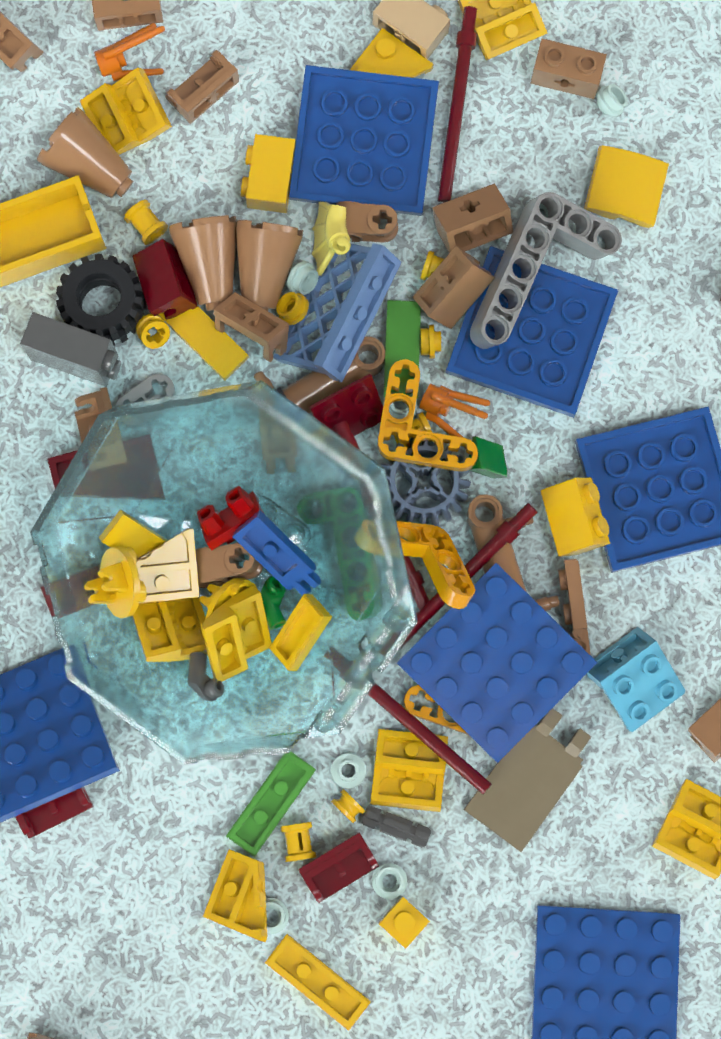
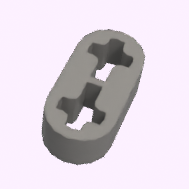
[116,374,175,426]

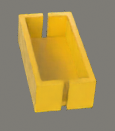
[0,175,107,288]

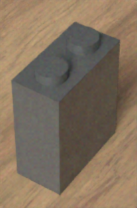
[20,312,121,387]

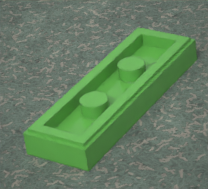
[384,300,421,399]
[226,749,316,857]

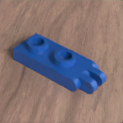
[232,510,321,595]

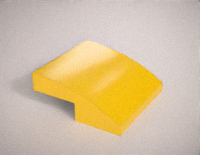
[457,0,548,60]
[80,67,172,155]
[584,145,669,228]
[201,585,272,682]
[132,597,208,662]
[370,729,448,812]
[652,779,721,880]

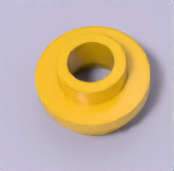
[276,292,309,325]
[420,325,441,359]

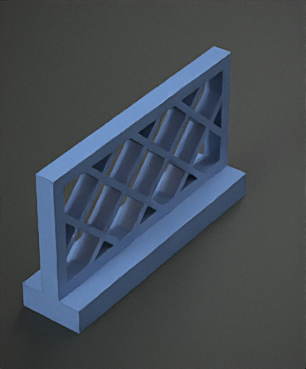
[273,243,402,382]

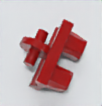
[196,486,264,551]

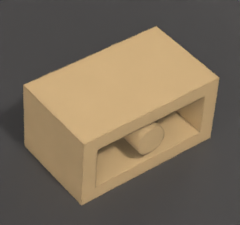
[373,0,450,59]

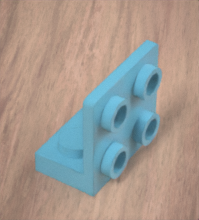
[587,627,685,732]

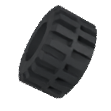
[56,254,146,346]

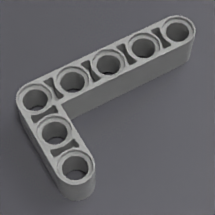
[470,192,622,349]

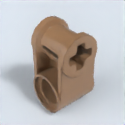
[336,201,398,243]
[195,542,264,588]

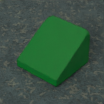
[469,436,507,479]

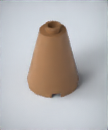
[37,107,134,198]
[169,215,237,311]
[235,220,304,311]

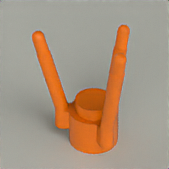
[94,23,165,81]
[419,384,490,449]

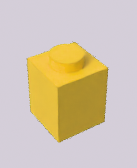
[378,896,430,949]

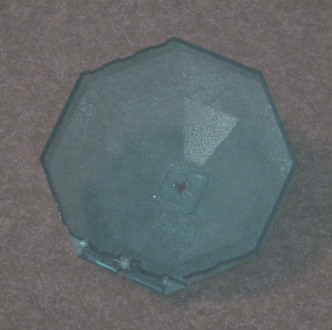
[30,380,418,765]

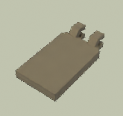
[464,708,592,852]

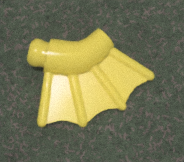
[312,202,351,276]

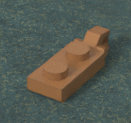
[558,559,591,655]

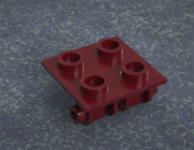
[309,374,383,451]

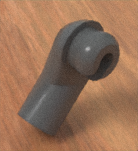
[188,652,224,701]

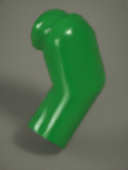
[261,576,286,630]

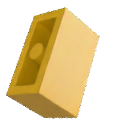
[241,134,296,213]
[540,477,610,557]

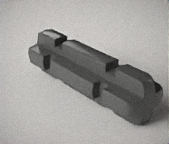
[362,806,431,848]

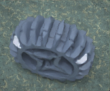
[377,438,471,526]

